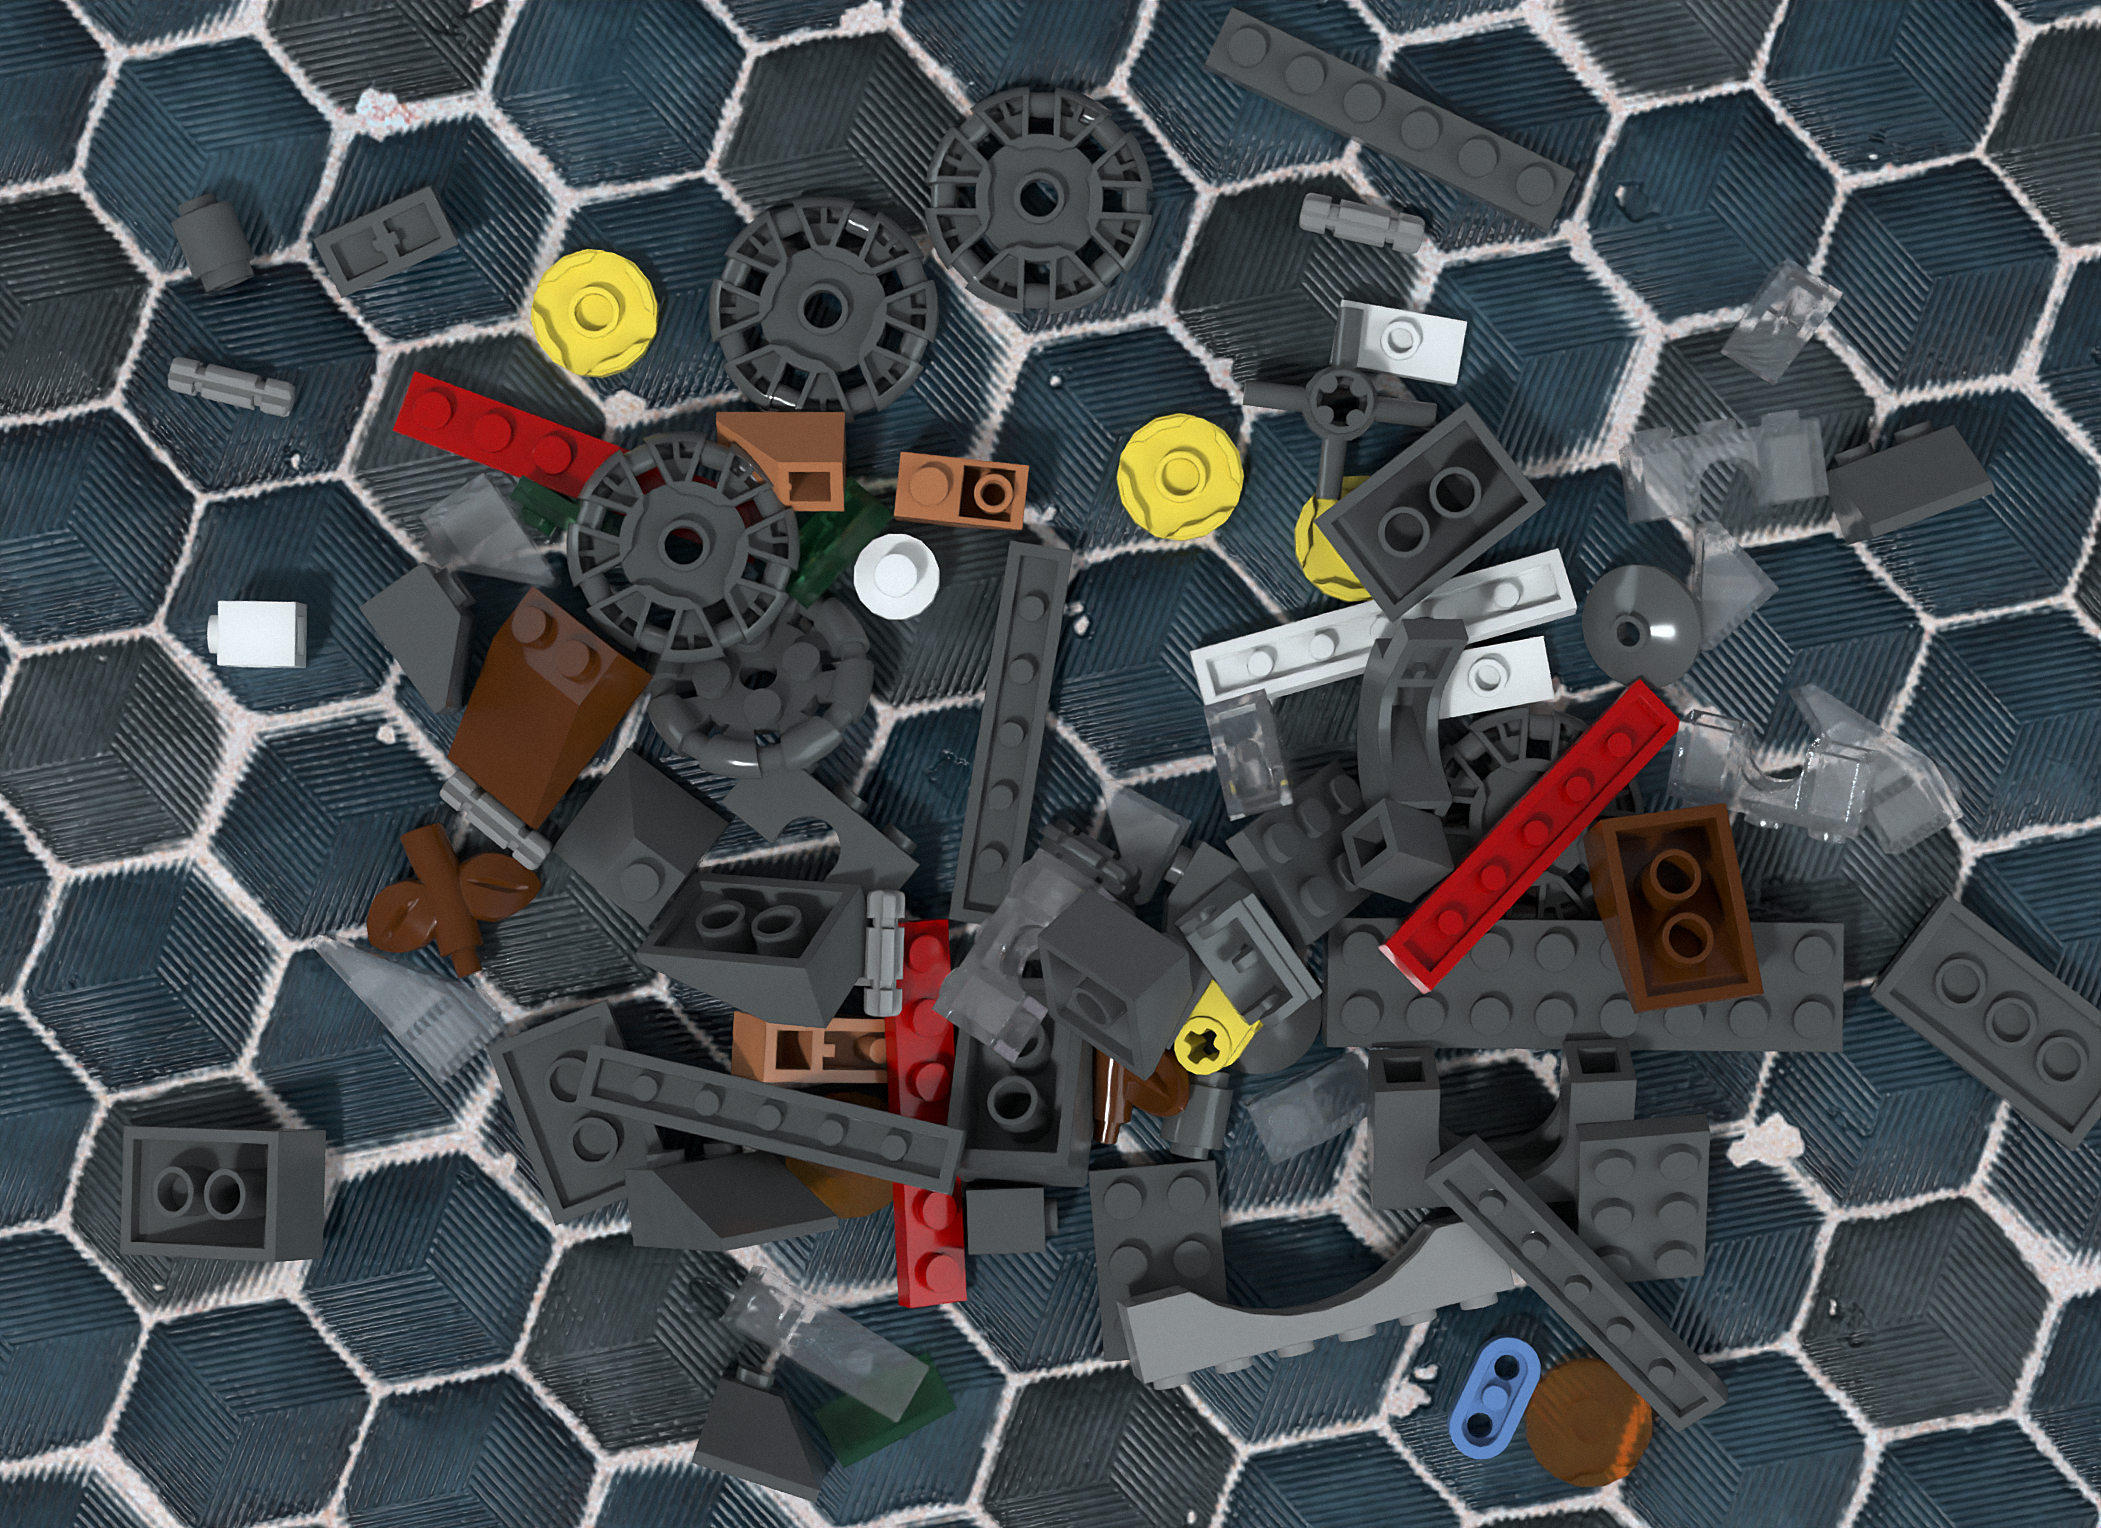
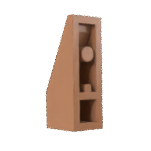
[731,1011,887,1083]

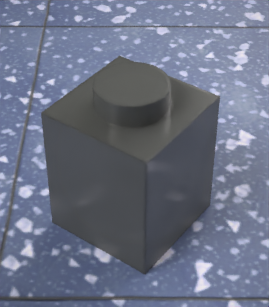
[1341,798,1455,903]
[966,1183,1058,1255]

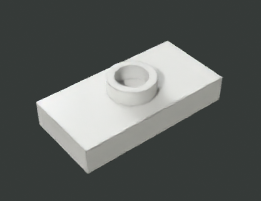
[1329,300,1467,386]
[1438,636,1555,720]

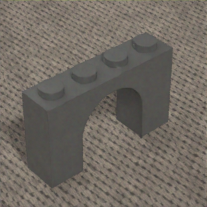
[1366,1038,1637,1210]

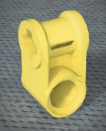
[1174,978,1263,1075]

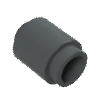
[171,193,254,294]
[1160,1070,1234,1160]

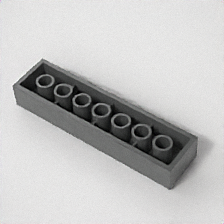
[1321,915,1844,1052]

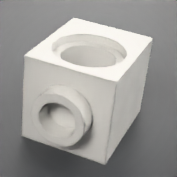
[207,601,307,668]

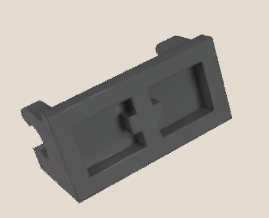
[313,182,459,298]
[1173,879,1322,1029]

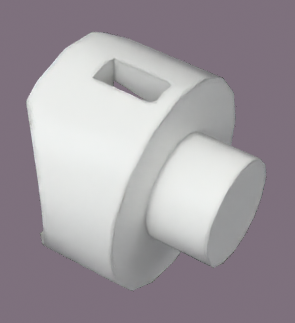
[854,534,940,620]

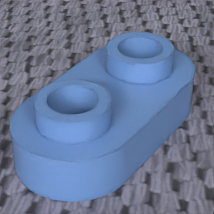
[1447,1334,1541,1459]

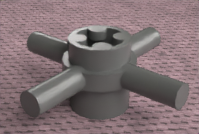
[1243,307,1437,501]

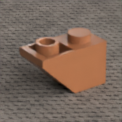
[716,412,847,511]
[894,452,1029,531]

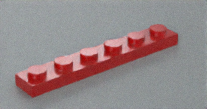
[392,371,763,565]
[1378,678,1684,994]
[884,918,967,1308]

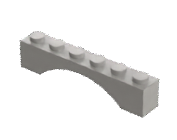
[1116,1214,1515,1390]

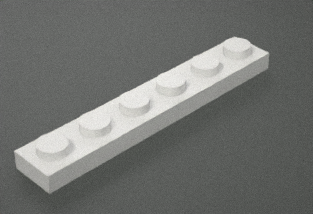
[1190,548,1577,717]

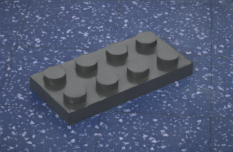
[1866,894,2101,1152]

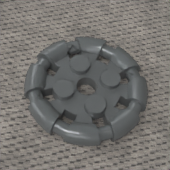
[924,86,1154,315]
[708,196,939,424]
[566,431,800,663]
[644,577,874,779]
[1434,707,1645,919]

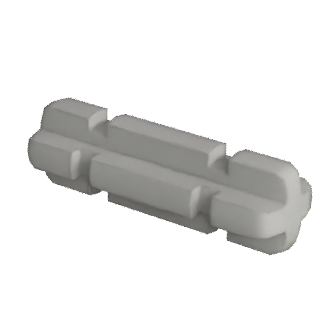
[1299,193,1425,254]
[168,356,295,417]
[439,771,553,870]
[864,889,905,1017]

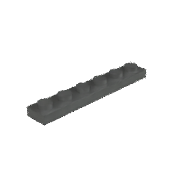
[1203,7,1576,233]
[948,540,1073,929]
[575,1042,967,1196]
[1424,1134,1728,1432]

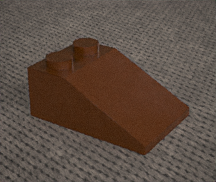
[447,586,653,830]
[1582,803,1764,1014]

